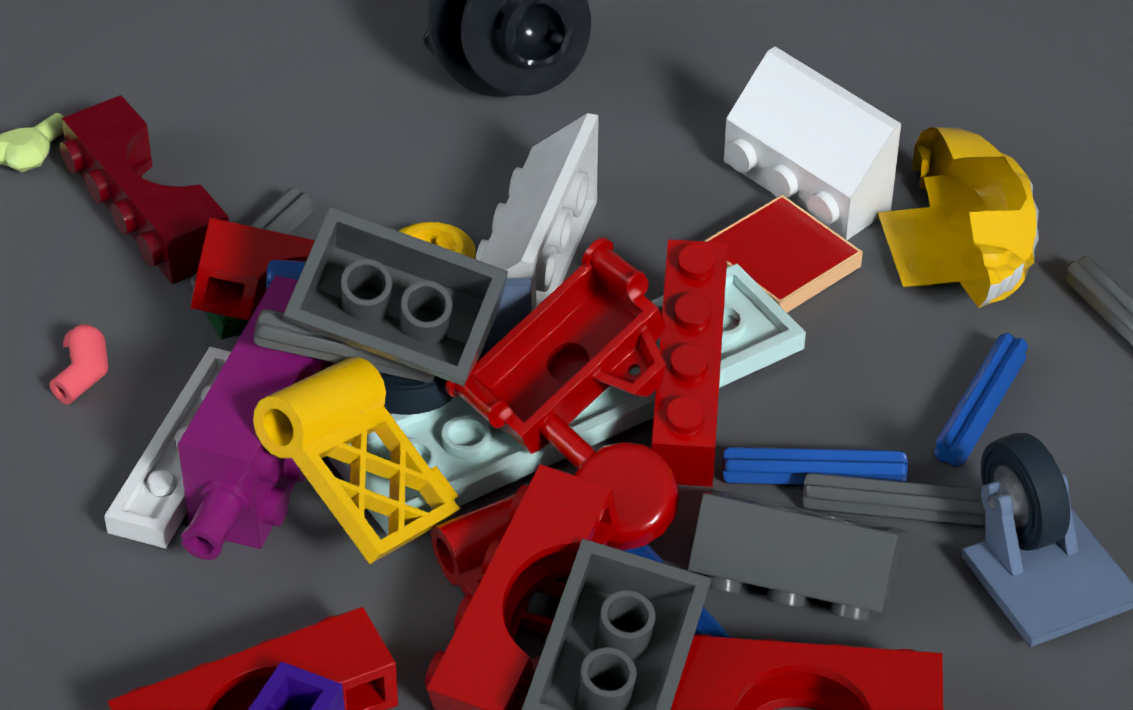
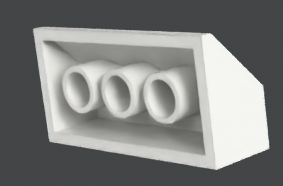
[476,113,598,312]

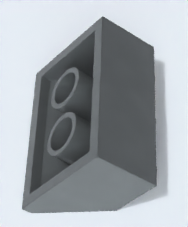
[283,207,508,386]
[688,491,906,621]
[522,538,712,710]

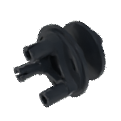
[423,0,591,97]

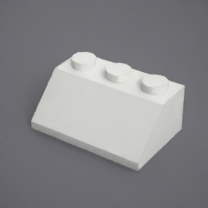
[724,47,901,240]

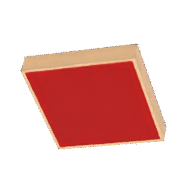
[705,194,863,313]

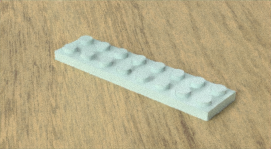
[328,264,806,535]

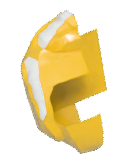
[877,127,1039,308]

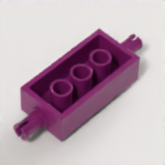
[178,275,337,560]

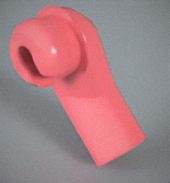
[49,324,109,405]

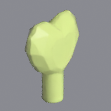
[0,113,64,173]

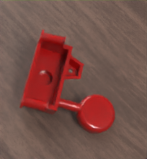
[445,237,680,550]

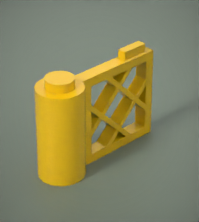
[253,357,460,564]

